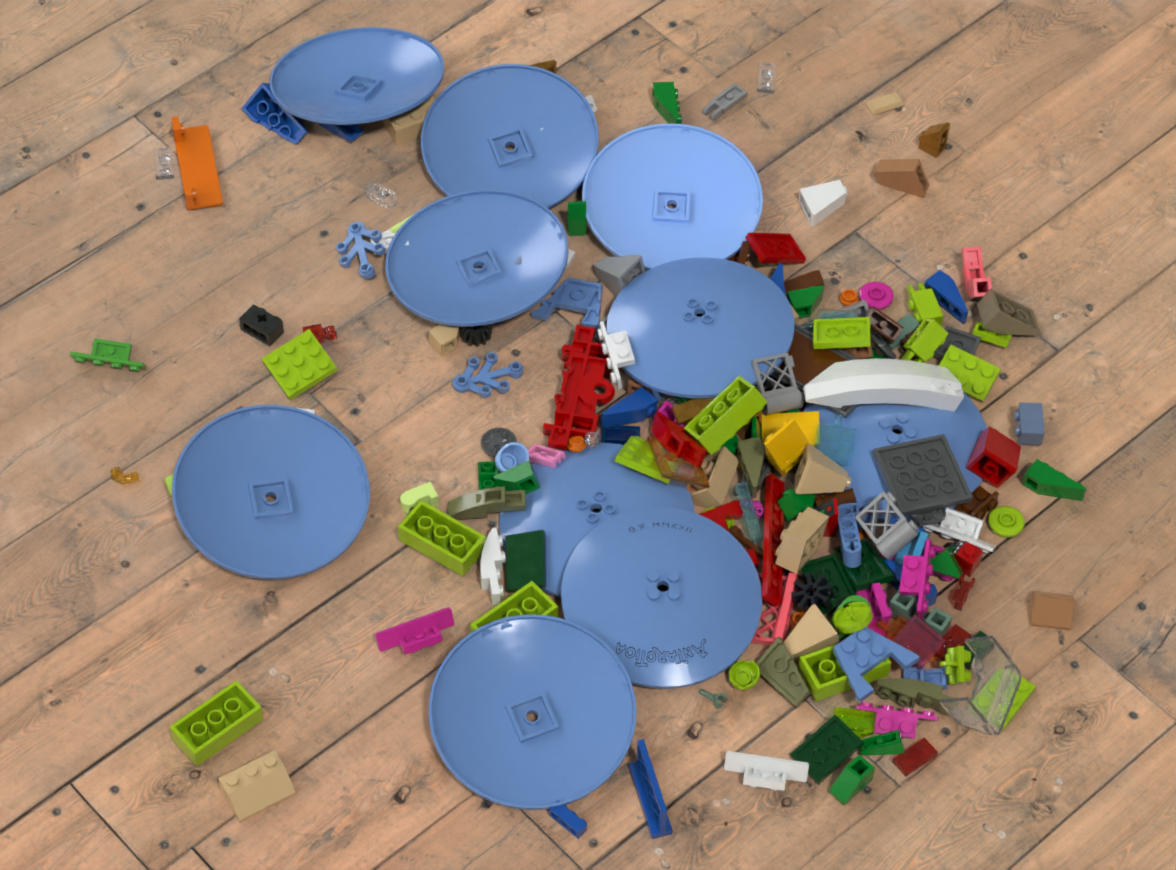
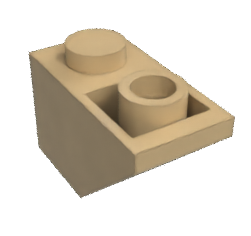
[428,324,462,357]

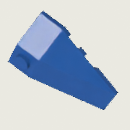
[241,83,308,145]

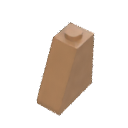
[875,159,929,197]

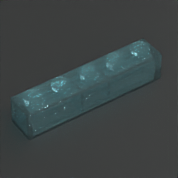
[735,481,763,543]

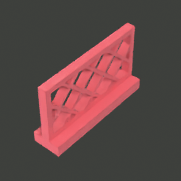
[751,573,798,645]

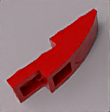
[650,412,707,467]

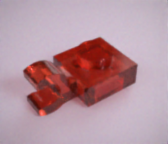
[303,324,337,344]
[952,574,975,611]

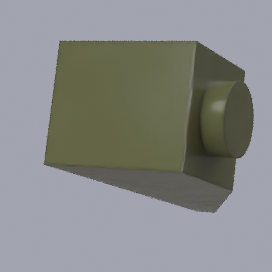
[736,437,766,498]

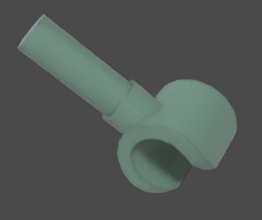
[699,689,727,709]

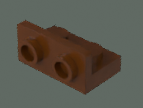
[955,486,999,519]

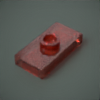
[931,624,972,661]
[892,738,938,777]

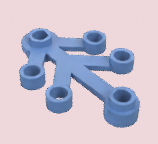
[336,222,386,279]
[452,352,523,398]

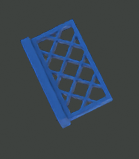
[629,739,673,839]

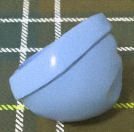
[495,442,529,472]

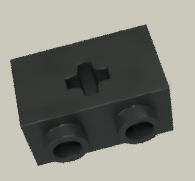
[239,304,284,347]

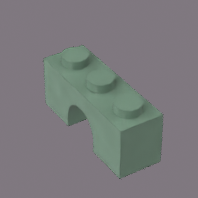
[889,590,952,644]

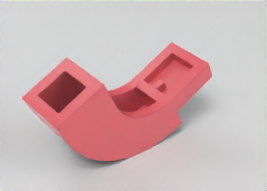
[961,247,992,299]

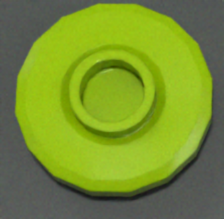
[988,506,1025,538]

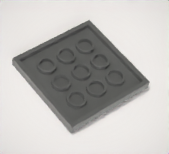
[872,434,973,516]

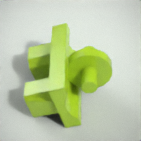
[939,646,971,685]

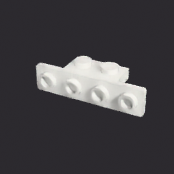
[597,321,635,390]
[919,507,996,553]
[724,751,809,791]

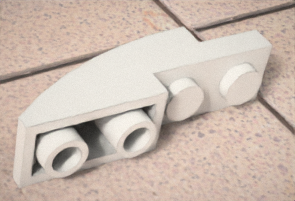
[480,527,506,606]

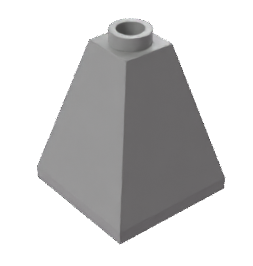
[594,255,645,297]

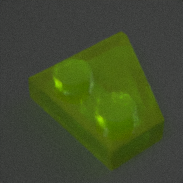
[834,707,876,738]

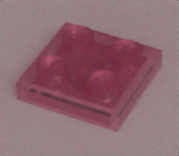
[892,615,946,671]

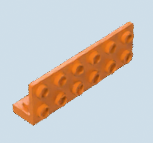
[171,117,223,210]

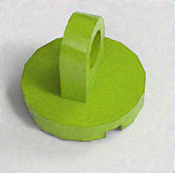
[833,602,873,635]

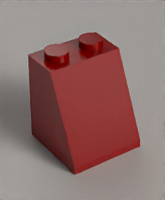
[965,426,1021,488]

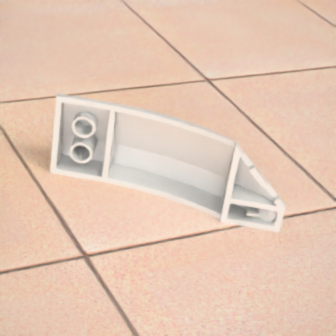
[803,358,964,411]

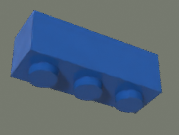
[549,801,587,839]

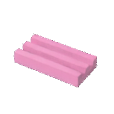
[528,444,566,468]

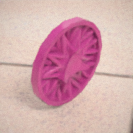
[859,282,894,310]

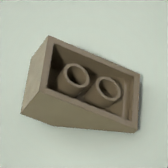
[977,289,1041,336]

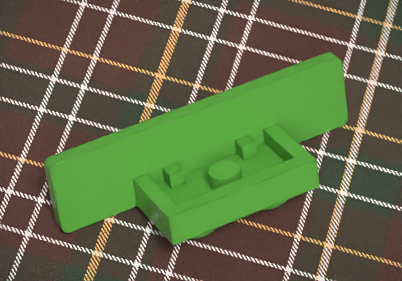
[69,338,147,372]

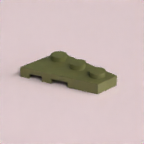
[756,636,811,707]

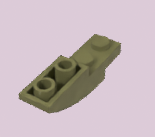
[448,486,526,520]
[875,678,960,717]

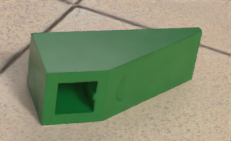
[652,81,682,124]
[1022,459,1086,501]

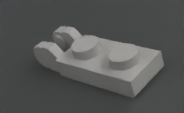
[703,83,748,121]

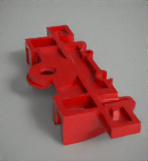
[543,325,615,450]

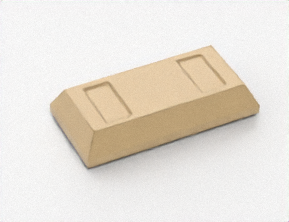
[866,92,904,115]

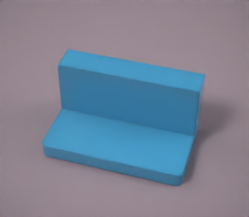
[894,530,930,566]

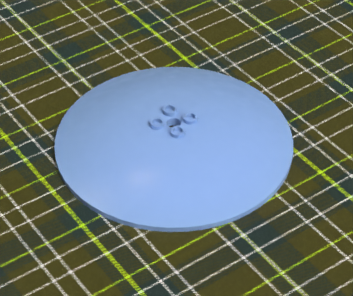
[582,124,763,270]

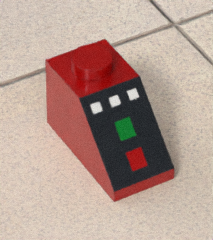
[814,498,839,537]
[944,541,983,577]

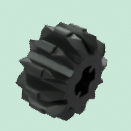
[460,324,492,347]

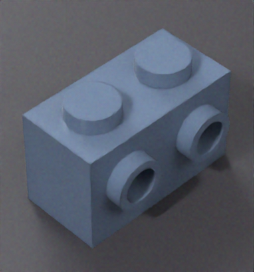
[1014,402,1045,445]

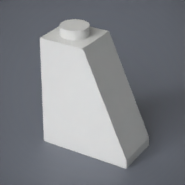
[798,180,848,227]

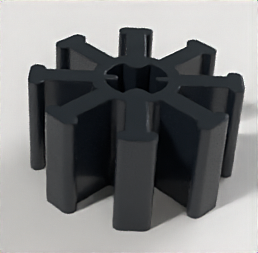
[791,572,835,613]

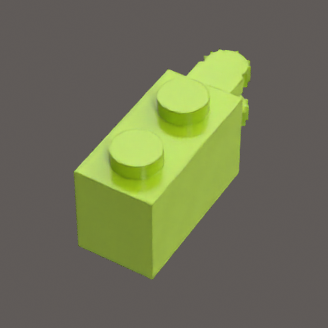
[907,283,943,326]
[901,318,949,363]

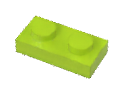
[972,321,1012,348]

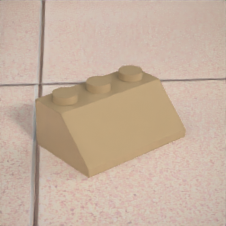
[685,446,739,509]
[218,750,296,823]

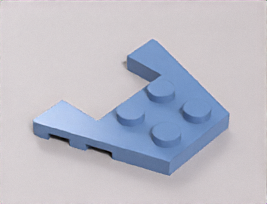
[531,278,603,330]
[833,627,919,703]

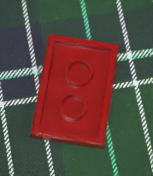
[745,233,806,263]

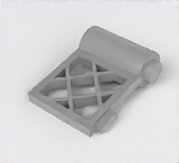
[751,352,805,415]
[855,491,919,560]

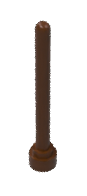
[729,525,806,585]

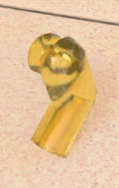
[110,467,139,485]

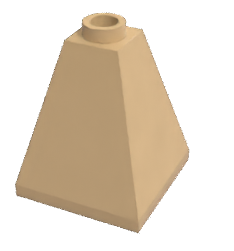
[795,443,851,494]
[784,604,840,662]

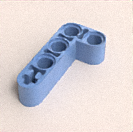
[837,502,873,568]

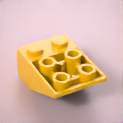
[764,418,809,477]

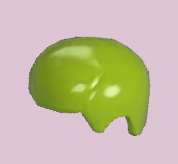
[729,659,760,691]

